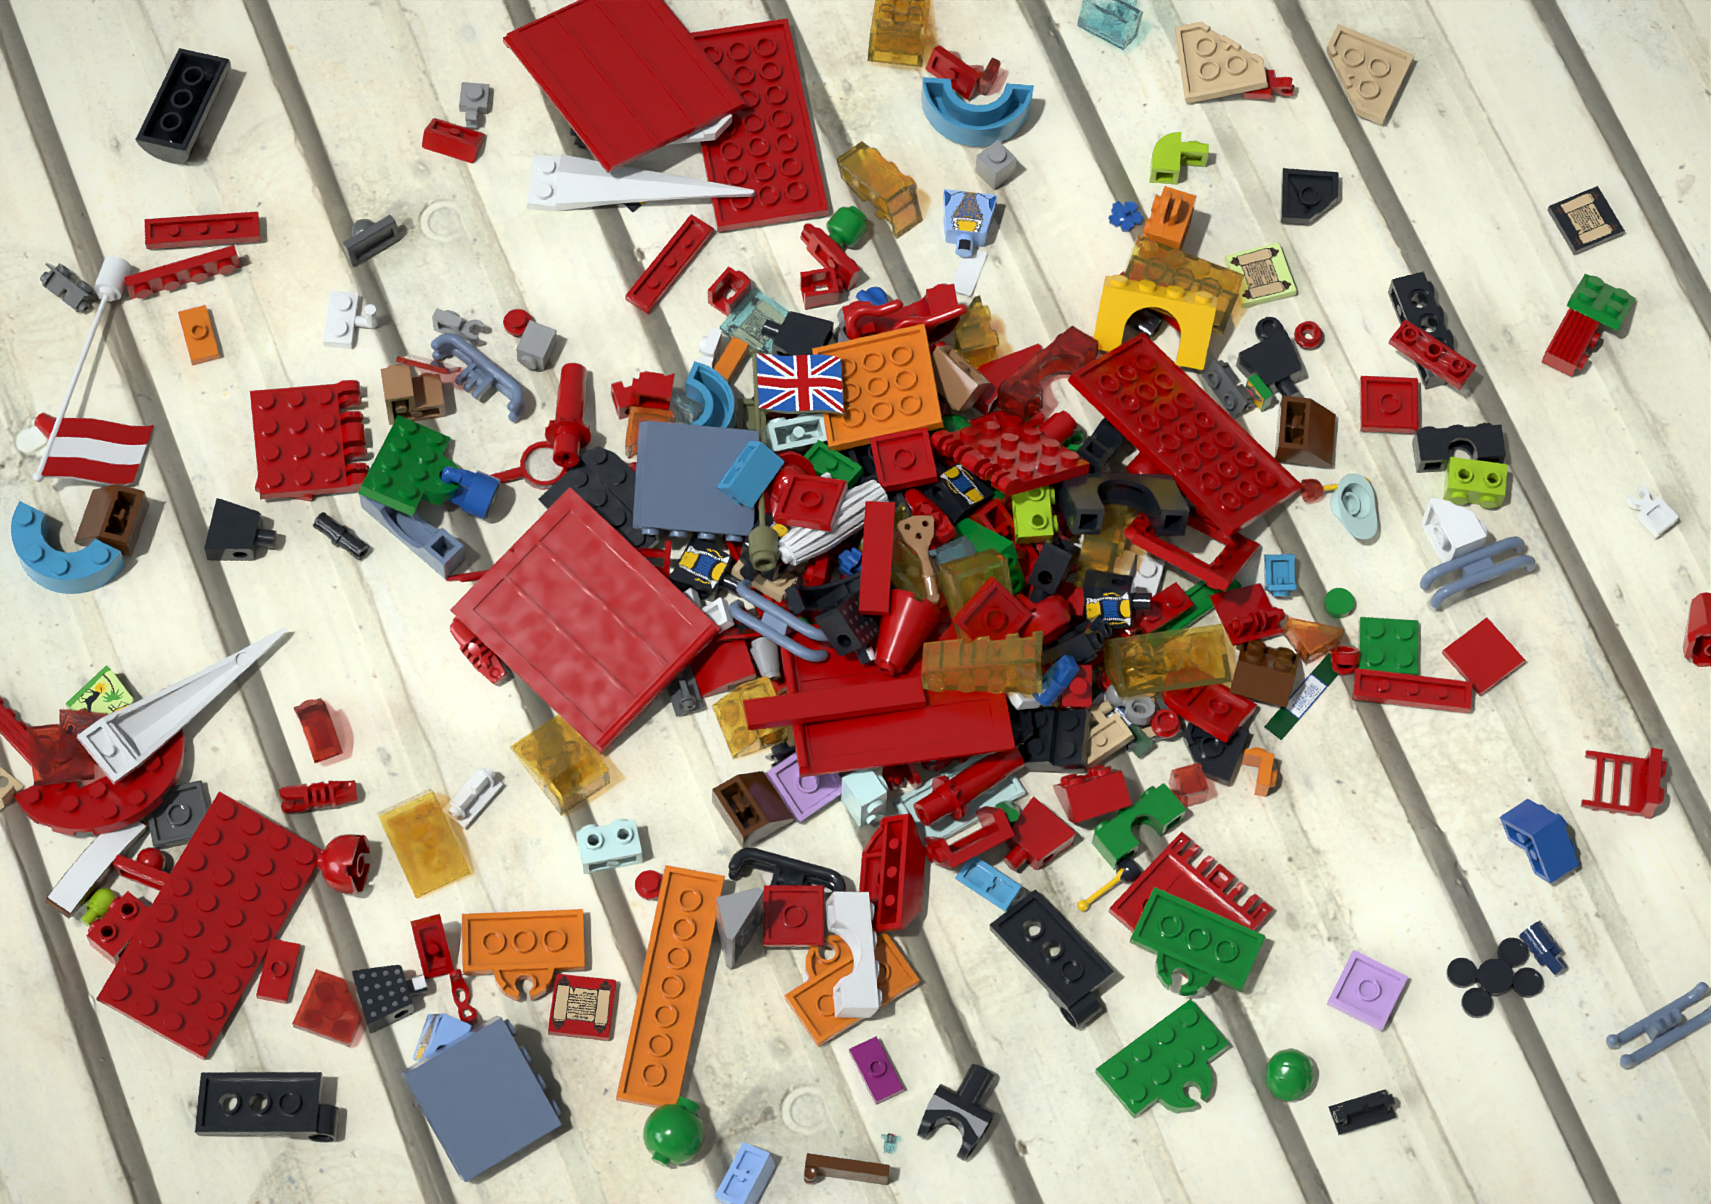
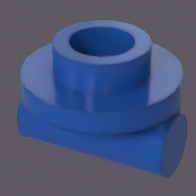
[856,286,888,305]

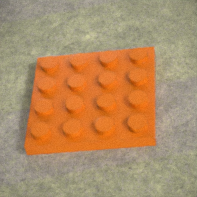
[812,324,944,451]

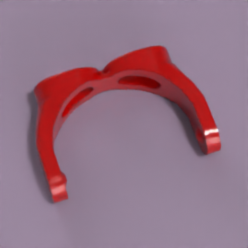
[449,969,478,1027]

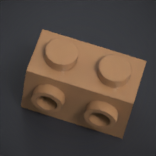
[931,345,990,411]

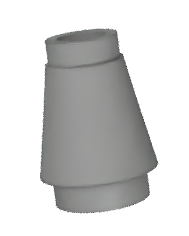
[750,637,781,682]

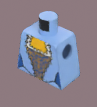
[942,189,997,257]
[413,1013,472,1062]

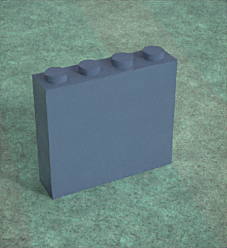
[632,421,760,542]
[400,1016,562,1182]

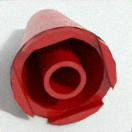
[874,589,942,676]

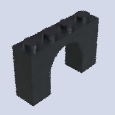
[1055,473,1190,536]

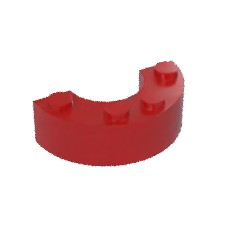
[842,283,960,345]

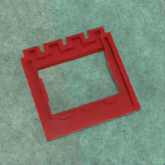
[1124,507,1260,591]

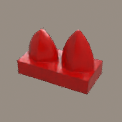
[925,45,984,100]

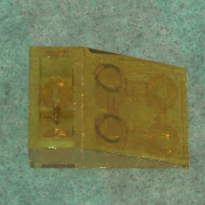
[867,0,931,67]
[510,714,610,816]

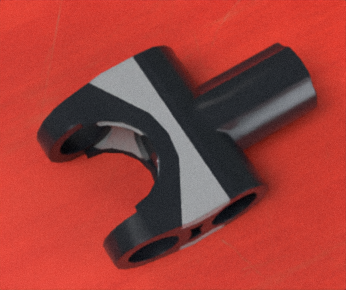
[917,1064,995,1161]

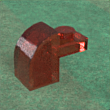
[293,698,343,763]

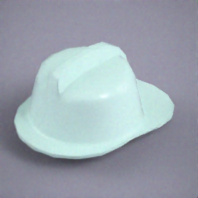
[1330,473,1378,540]

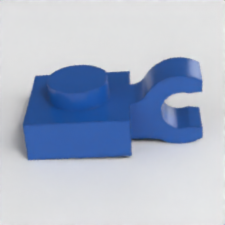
[837,547,862,577]

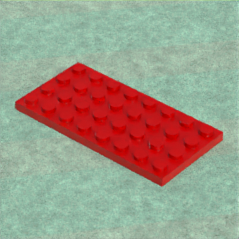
[690,18,829,232]
[1067,332,1303,538]
[96,791,324,1060]

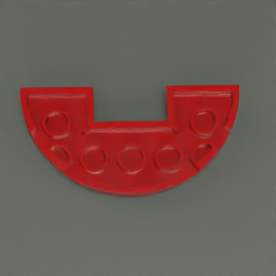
[13,729,186,836]

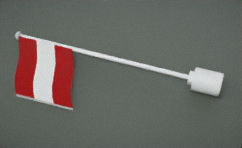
[32,256,154,486]

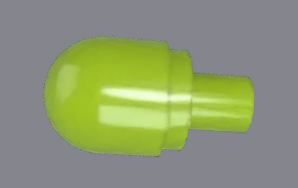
[80,888,116,927]

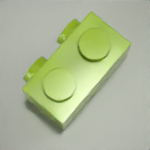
[1443,457,1508,509]
[1011,485,1058,544]

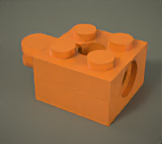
[1140,186,1197,270]

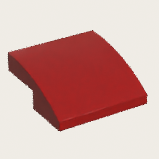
[690,621,756,699]

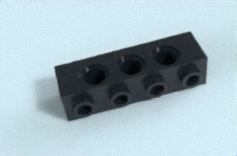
[1388,271,1459,390]

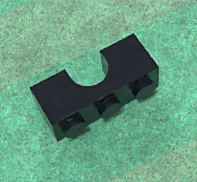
[1076,417,1126,473]
[1412,423,1506,473]

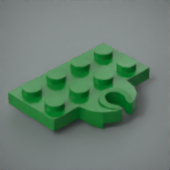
[1129,887,1265,996]
[1095,999,1229,1118]

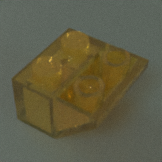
[953,295,999,369]
[712,676,789,759]

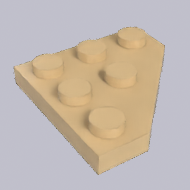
[1174,22,1268,104]
[1326,24,1414,125]

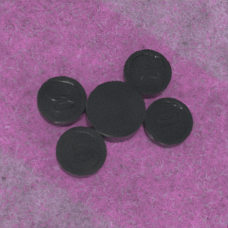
[1446,937,1543,1018]

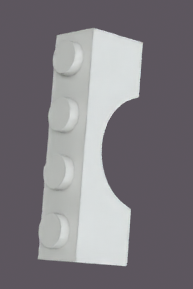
[826,892,882,1018]

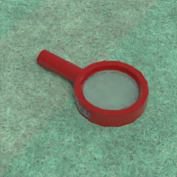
[491,441,569,490]

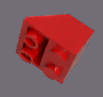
[1053,764,1132,823]

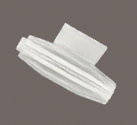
[778,472,889,566]

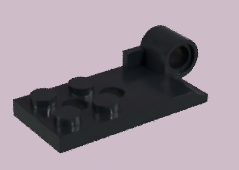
[989,889,1114,1029]
[195,1072,339,1143]

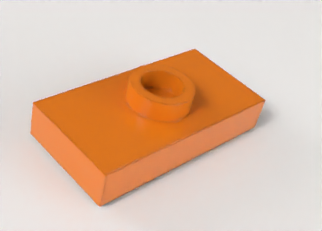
[178,305,220,365]

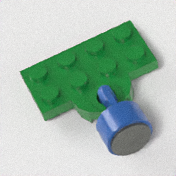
[358,415,502,520]

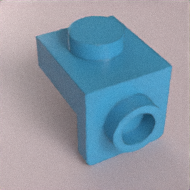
[1264,554,1297,596]

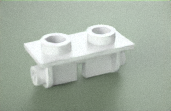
[441,767,503,829]

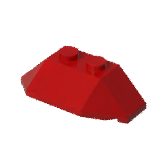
[859,813,925,933]

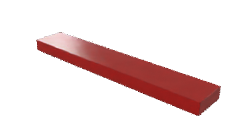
[743,676,926,731]

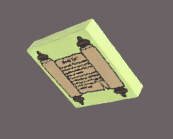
[1225,243,1297,308]

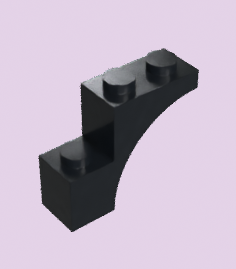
[785,570,891,624]

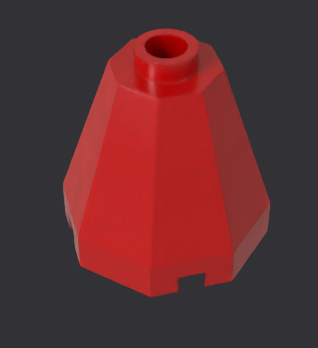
[1683,592,1711,667]

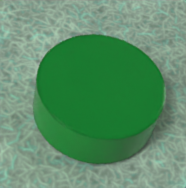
[1324,588,1354,618]

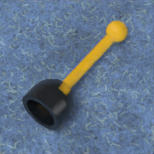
[1077,857,1142,912]

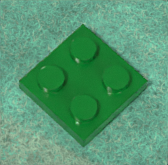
[1566,273,1636,331]
[1358,617,1418,675]

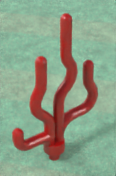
[845,299,968,355]

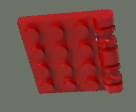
[250,380,369,500]
[930,415,1090,496]
[1108,832,1274,980]

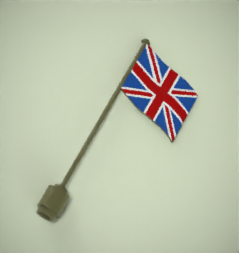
[748,349,845,571]

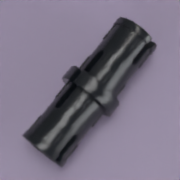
[313,512,369,561]

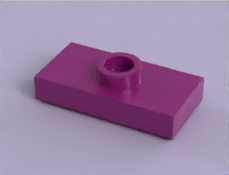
[849,1036,904,1105]

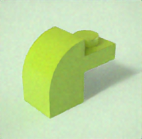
[1149,132,1209,185]

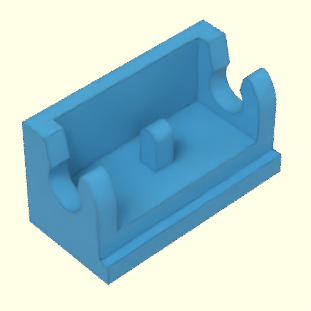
[716,441,785,508]
[955,856,1024,912]

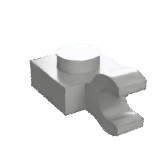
[459,82,490,130]
[432,308,485,344]

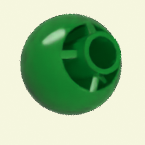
[643,1096,705,1167]

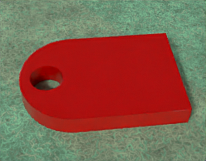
[1162,669,1257,743]

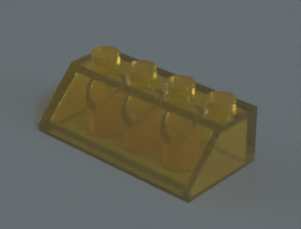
[1123,235,1244,335]
[1102,624,1232,698]

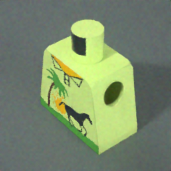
[65,665,135,727]

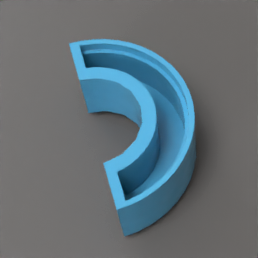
[921,77,1034,147]
[685,361,735,429]
[11,501,125,594]

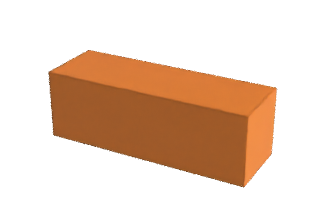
[714,336,749,384]

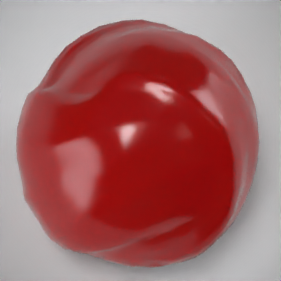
[1015,593,1071,646]

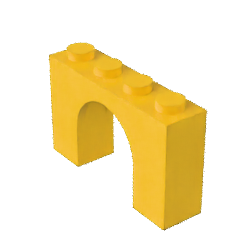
[1091,274,1218,370]

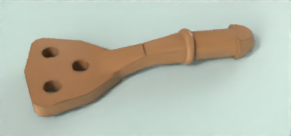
[897,515,940,605]

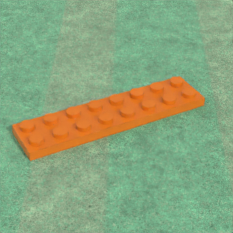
[616,865,725,1108]

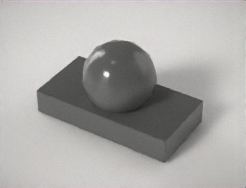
[342,215,400,266]

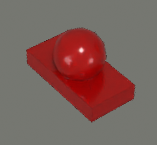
[113,847,170,891]

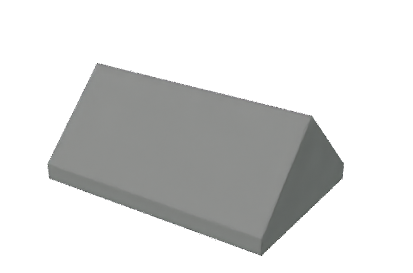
[716,888,764,970]

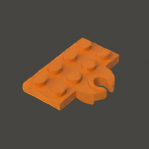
[462,909,585,1001]
[785,932,920,1047]

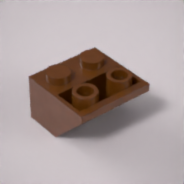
[1274,395,1336,468]
[74,484,149,557]
[1230,640,1299,707]
[712,771,794,849]

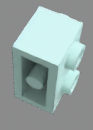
[763,413,828,455]
[841,768,888,828]
[576,818,643,874]

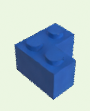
[1500,799,1579,883]

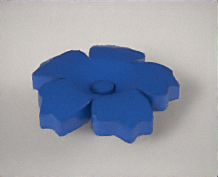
[1108,201,1143,232]

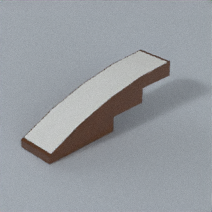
[45,820,148,919]

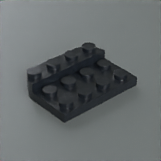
[538,446,666,548]

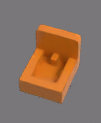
[1241,747,1277,797]

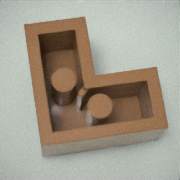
[380,364,446,425]

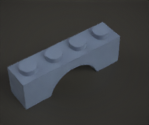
[359,494,466,579]

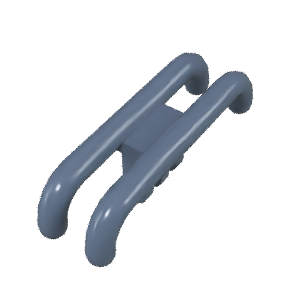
[431,333,525,422]
[1420,536,1536,609]
[729,579,829,662]
[1606,982,1711,1068]

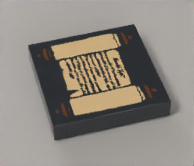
[1547,186,1625,255]

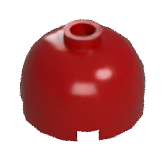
[317,834,370,895]

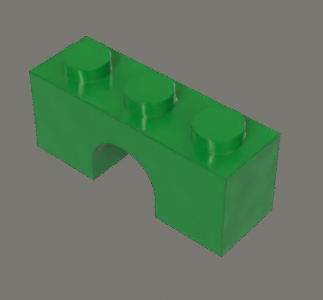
[1092,783,1187,870]

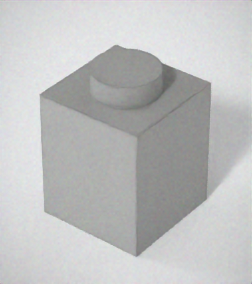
[975,140,1017,190]
[516,320,557,371]

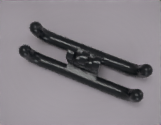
[728,847,846,892]

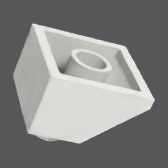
[1421,497,1487,563]

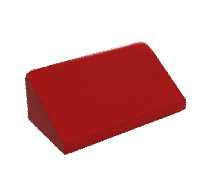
[422,118,486,163]

